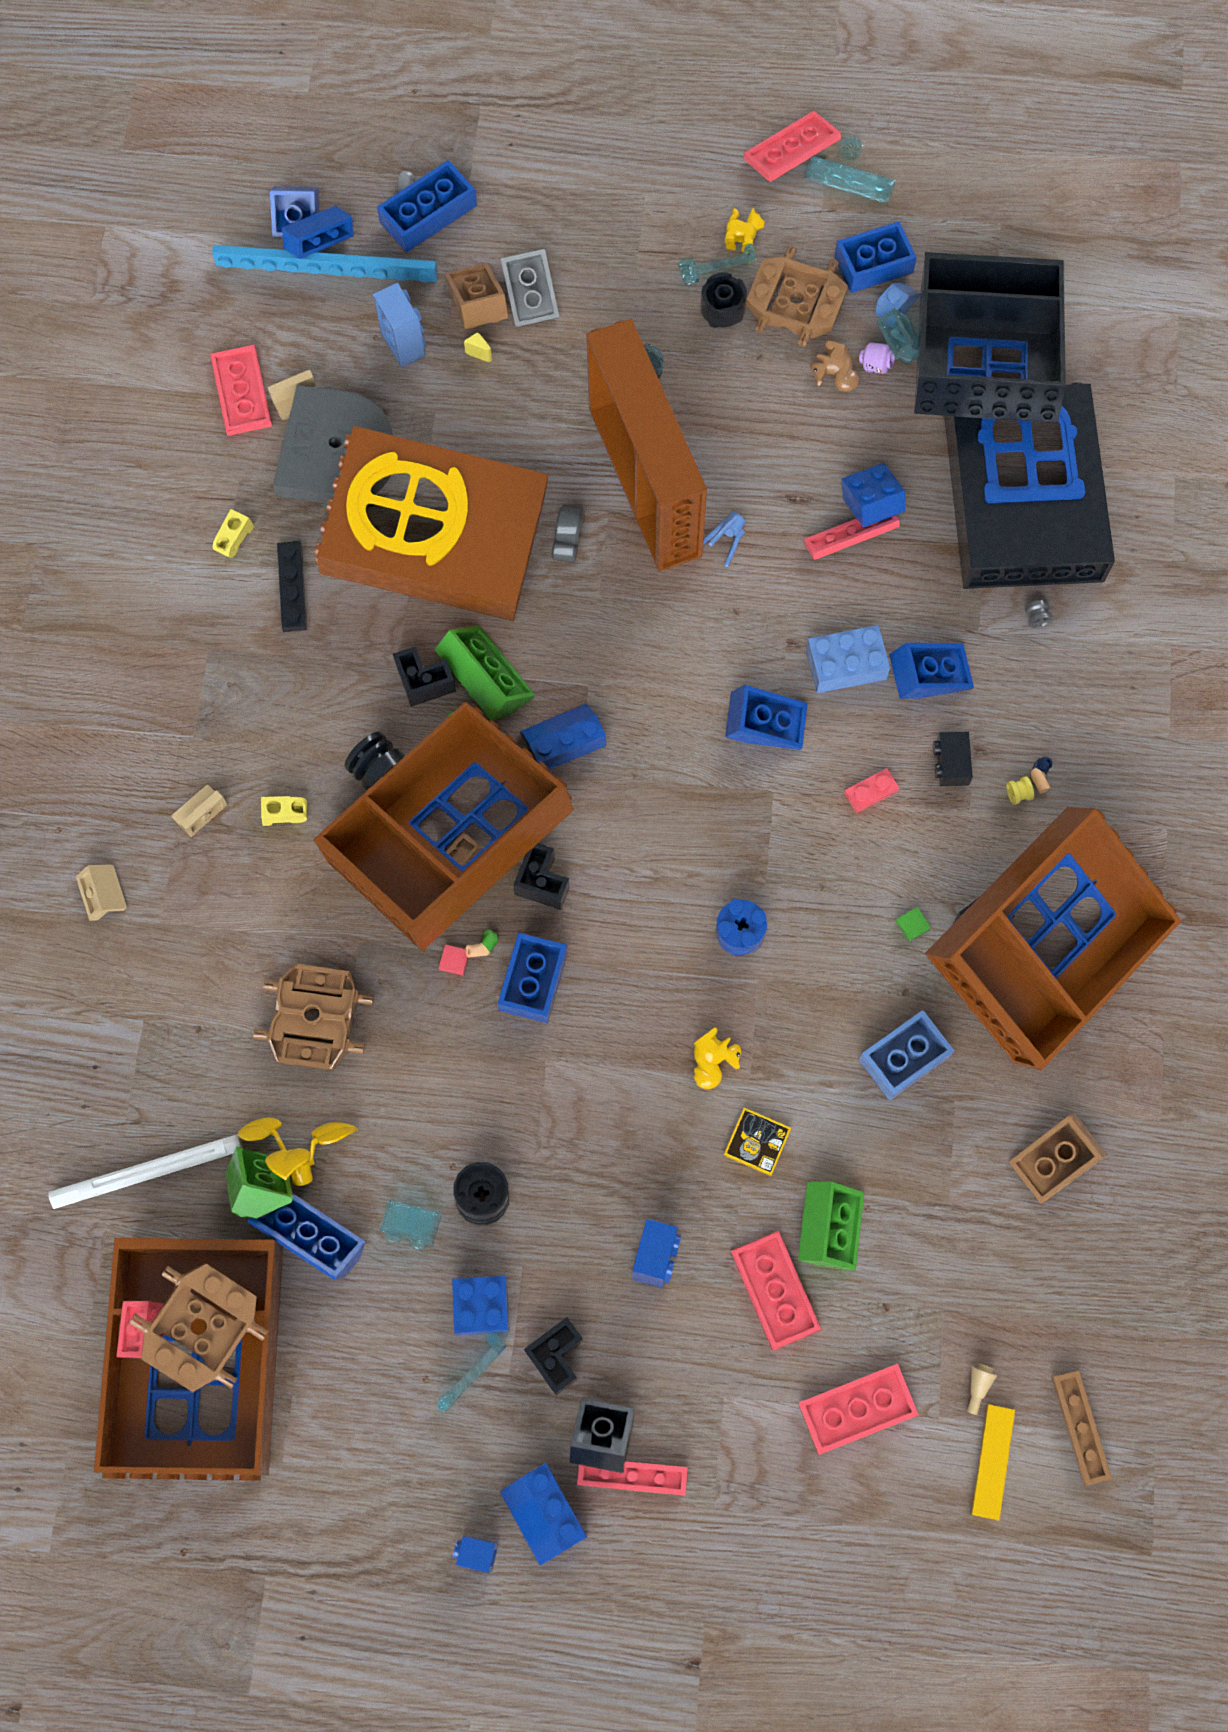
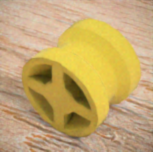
[1006,776,1034,805]

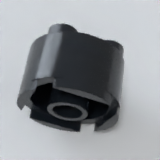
[701,272,747,328]

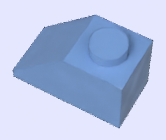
[875,282,920,327]

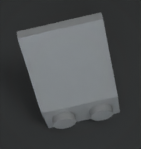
[501,249,560,327]

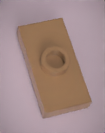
[446,832,482,865]

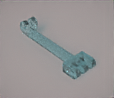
[678,244,757,285]
[437,1333,507,1413]

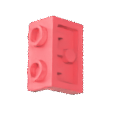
[117,1301,164,1358]

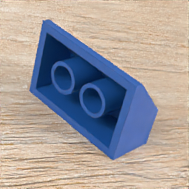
[520,703,606,770]
[500,1463,587,1566]

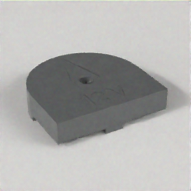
[273,385,393,504]

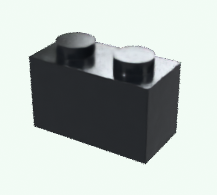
[933,732,973,787]

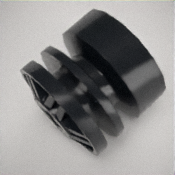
[344,731,405,790]
[453,1162,509,1226]

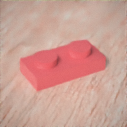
[844,768,899,813]

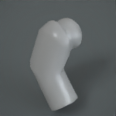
[398,171,414,192]

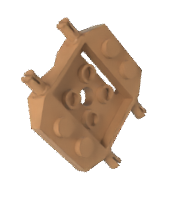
[746,246,848,346]
[253,964,374,1071]
[129,1263,268,1392]

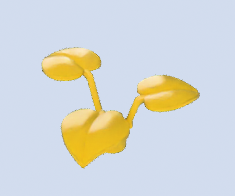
[238,1117,358,1186]

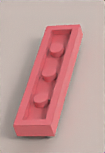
[804,515,900,560]
[577,1461,688,1496]

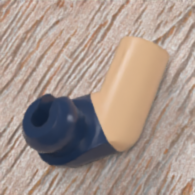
[1031,757,1053,794]

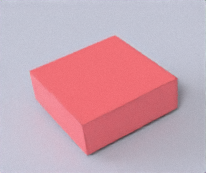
[439,944,469,976]

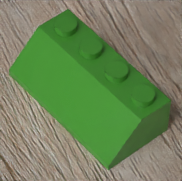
[435,625,535,720]

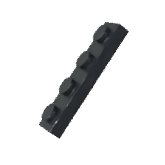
[277,541,307,632]

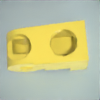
[213,509,254,558]
[261,796,307,826]

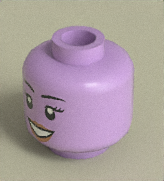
[859,342,895,374]

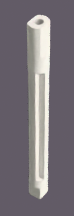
[49,1134,242,1209]

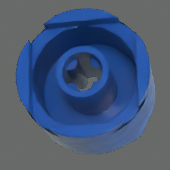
[716,899,767,956]

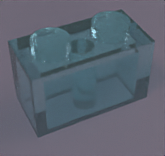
[877,308,918,365]
[380,1200,441,1250]

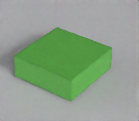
[895,907,931,942]

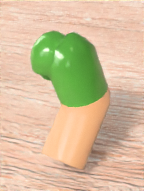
[465,929,498,958]

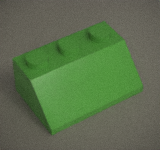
[225,1146,293,1218]
[798,1182,864,1271]

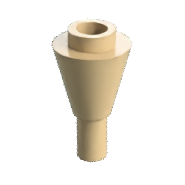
[967,1363,998,1415]

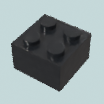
[570,1398,634,1473]

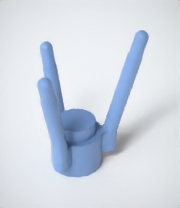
[703,512,745,567]

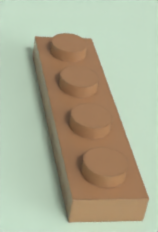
[1051,1370,1112,1486]

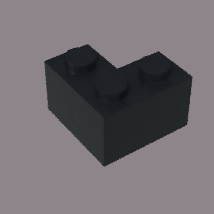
[393,646,456,707]
[513,843,570,910]
[523,1317,583,1396]

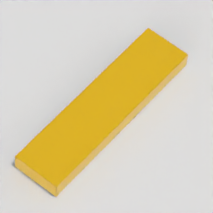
[971,1404,1015,1521]

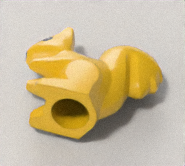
[693,1027,741,1090]

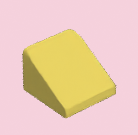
[464,332,492,362]

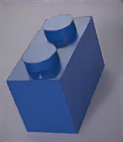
[453,1536,499,1573]

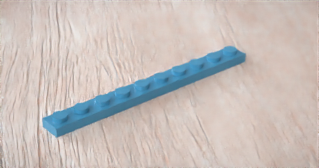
[212,245,438,283]

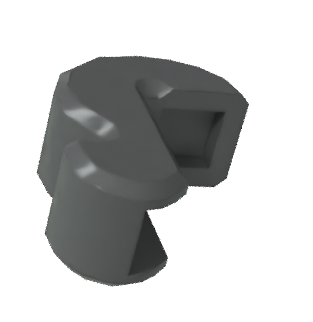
[552,505,585,563]

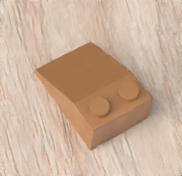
[444,263,508,329]
[1009,1114,1108,1204]

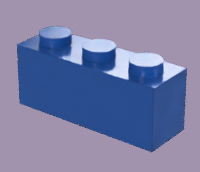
[282,206,353,259]

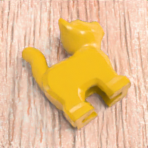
[724,208,765,253]

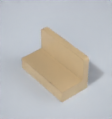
[268,369,317,420]
[172,785,227,837]
[76,865,127,921]

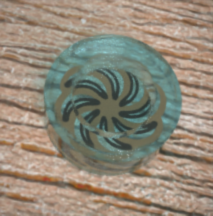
[839,137,862,160]

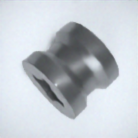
[1025,600,1053,628]

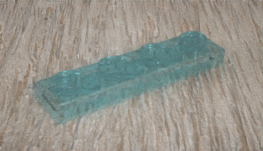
[804,156,895,204]

